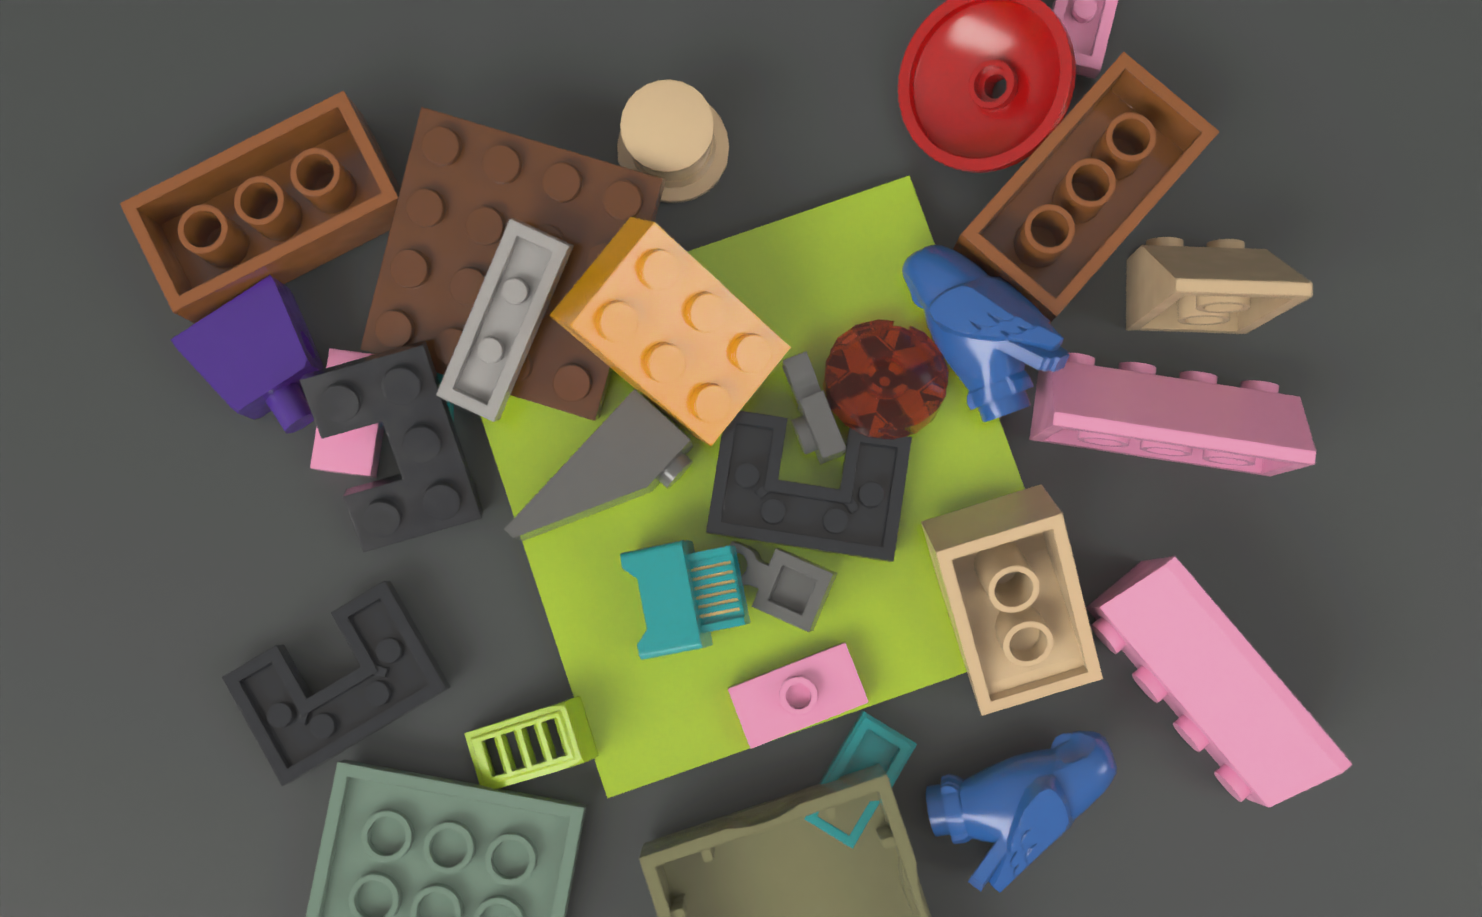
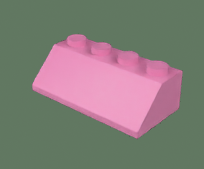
[1029,353,1316,476]
[1086,556,1352,808]

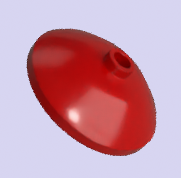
[898,0,1076,173]

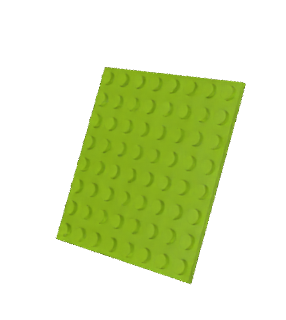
[481,175,1025,799]

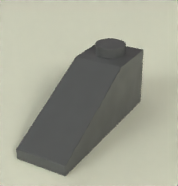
[504,389,693,541]

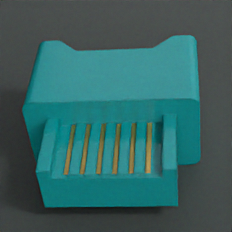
[620,540,751,660]

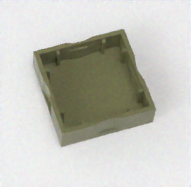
[639,764,931,917]

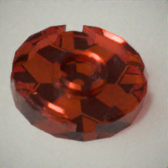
[823,319,949,440]

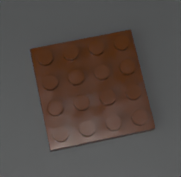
[360,107,666,421]

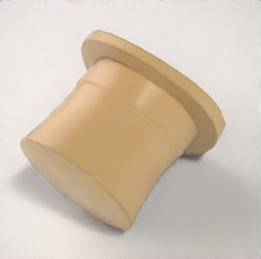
[617,80,729,203]

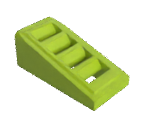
[464,696,599,789]

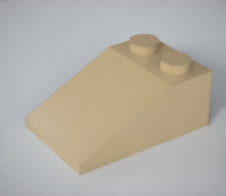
[1126,237,1312,334]
[921,484,1103,716]

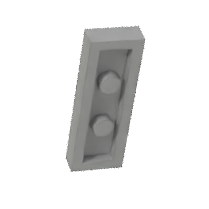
[436,219,574,422]

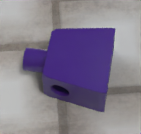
[170,275,325,434]

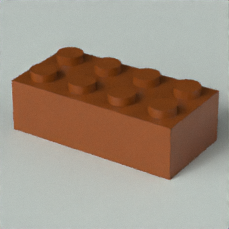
[953,52,1220,323]
[120,90,401,324]

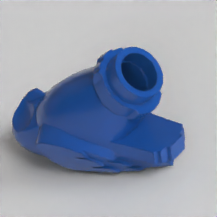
[902,245,1070,423]
[926,731,1117,893]

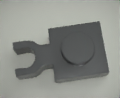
[782,352,846,465]
[730,541,837,632]

